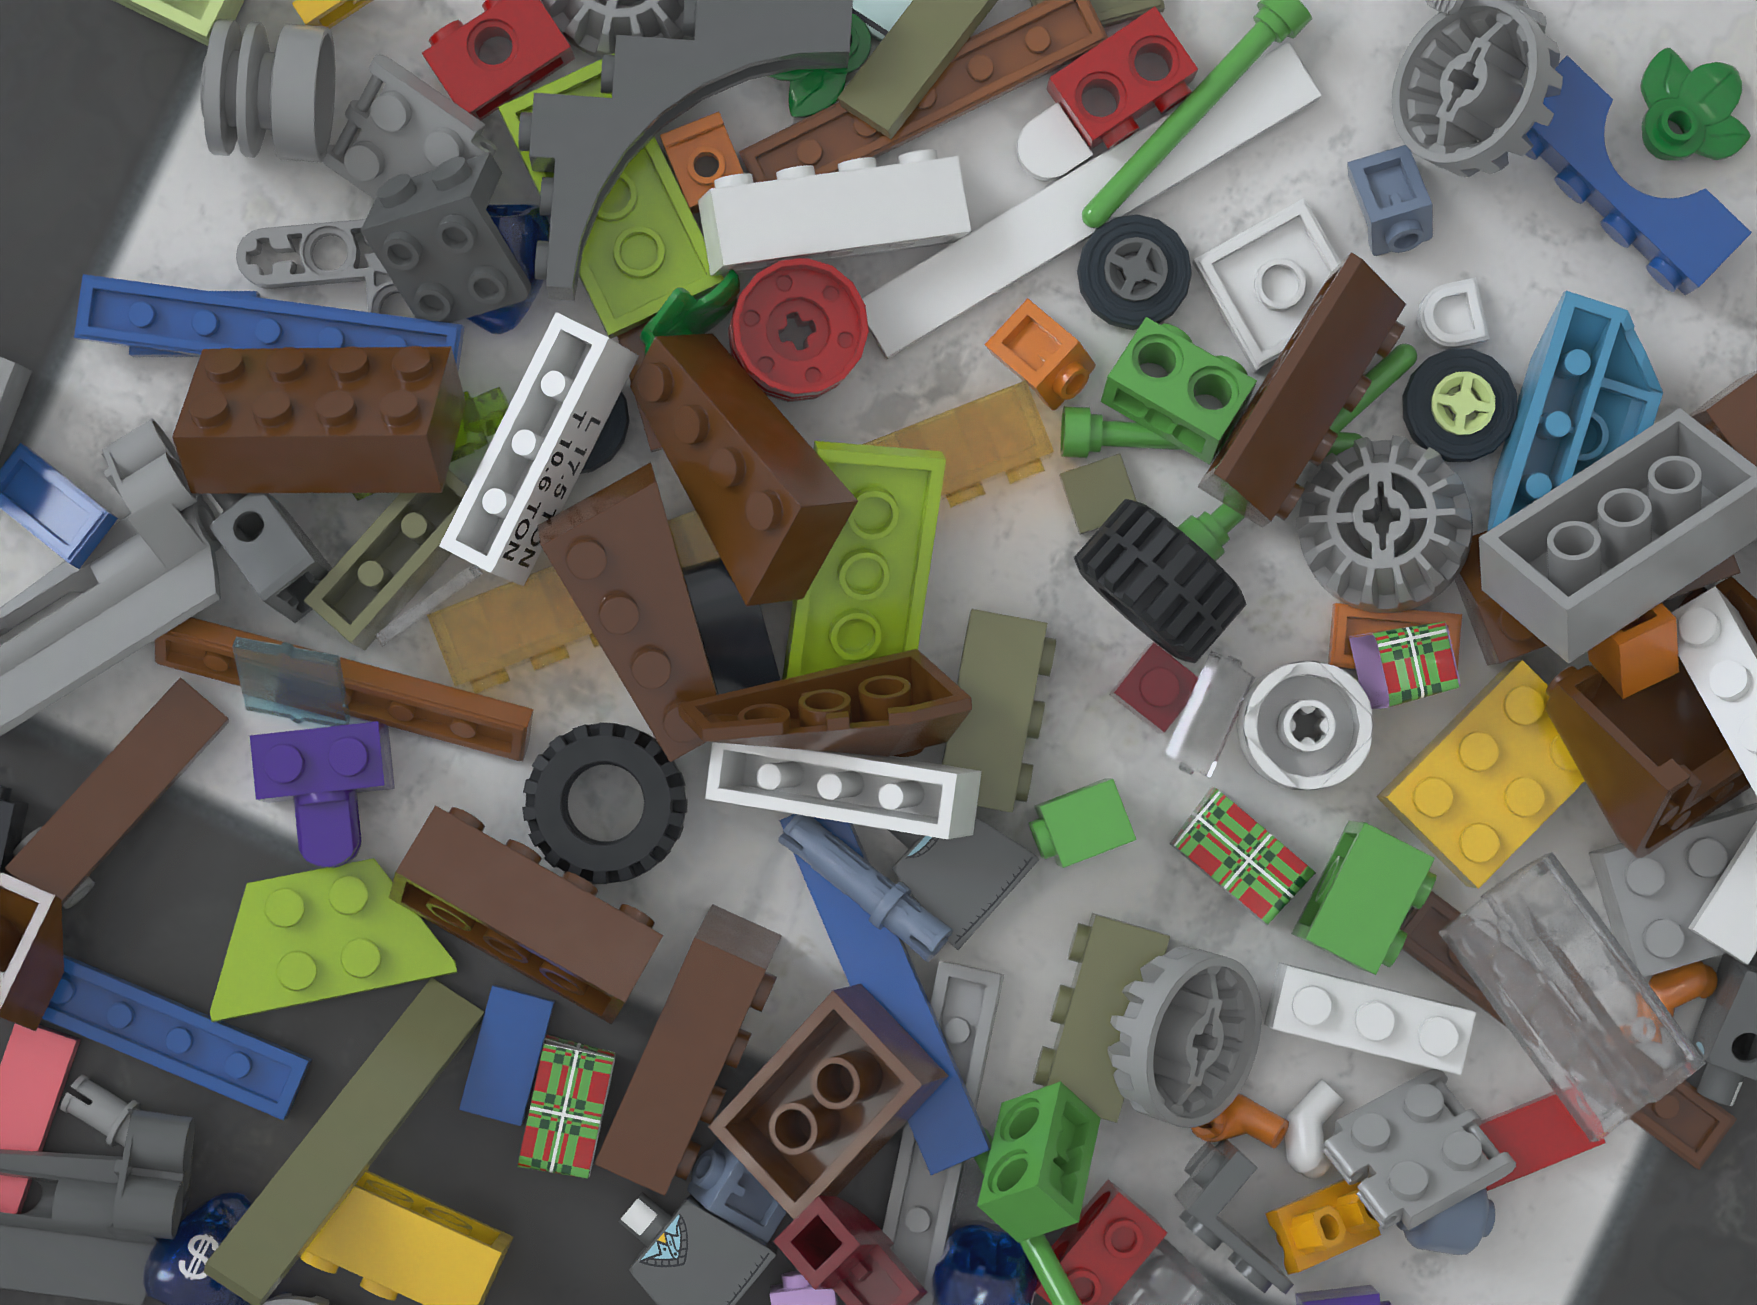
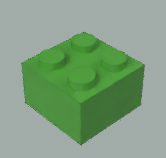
[1291,821,1437,975]

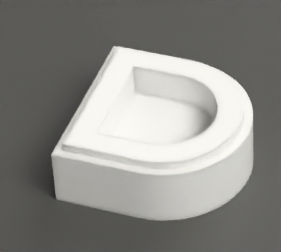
[1017,102,1093,181]
[1417,277,1490,349]

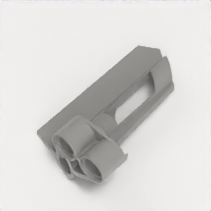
[0,418,222,736]

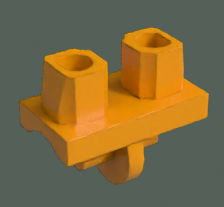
[1265,1179,1381,1275]

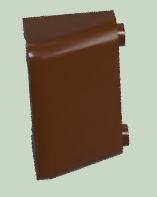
[1545,576,1757,858]

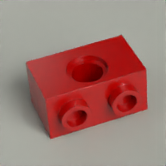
[422,0,576,121]

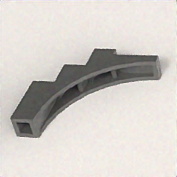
[518,0,853,301]

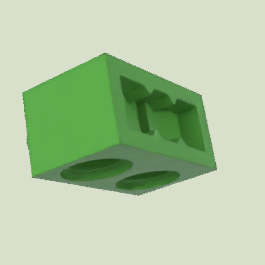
[1100,317,1257,465]
[1028,778,1137,868]
[977,1081,1101,1243]

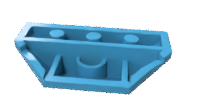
[1487,291,1663,532]

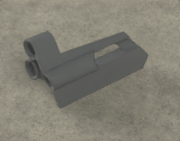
[0,1109,195,1305]

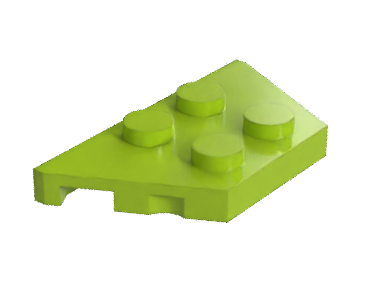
[210,858,457,1023]

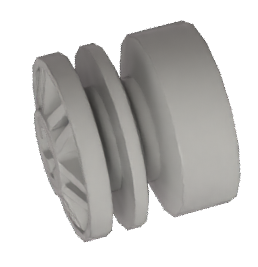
[200,19,336,162]

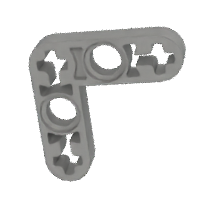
[236,219,416,318]

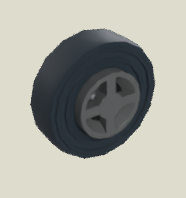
[1077,214,1192,330]

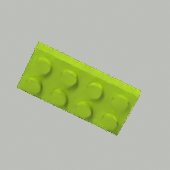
[498,53,724,339]
[782,441,946,680]

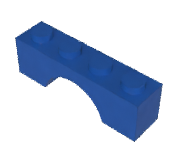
[1525,55,1752,296]

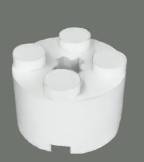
[1236,661,1373,790]

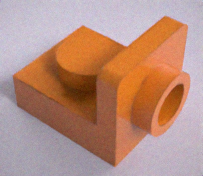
[984,298,1096,411]

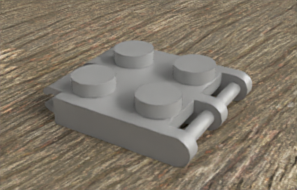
[322,55,497,200]
[1323,1068,1516,1230]

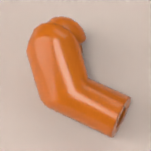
[1636,961,1718,1040]
[1191,1094,1289,1149]

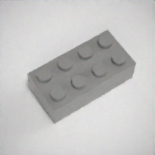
[1479,408,1757,664]
[1589,803,1757,978]

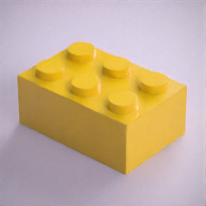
[1377,660,1585,889]
[300,1171,514,1305]

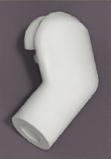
[1284,1079,1344,1179]

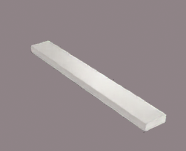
[862,42,1322,359]

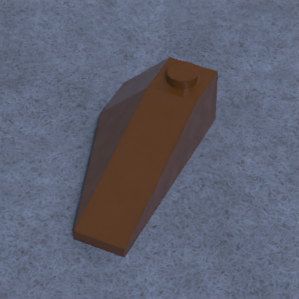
[678,649,972,757]

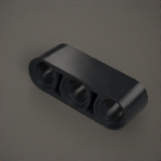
[682,557,780,695]

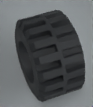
[1074,499,1247,664]
[522,722,688,884]

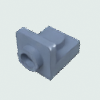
[1347,145,1433,256]
[687,1138,787,1243]

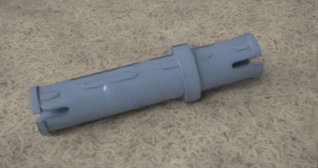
[778,814,953,962]

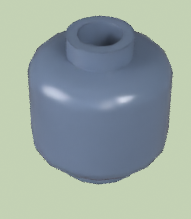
[1396,1188,1495,1255]

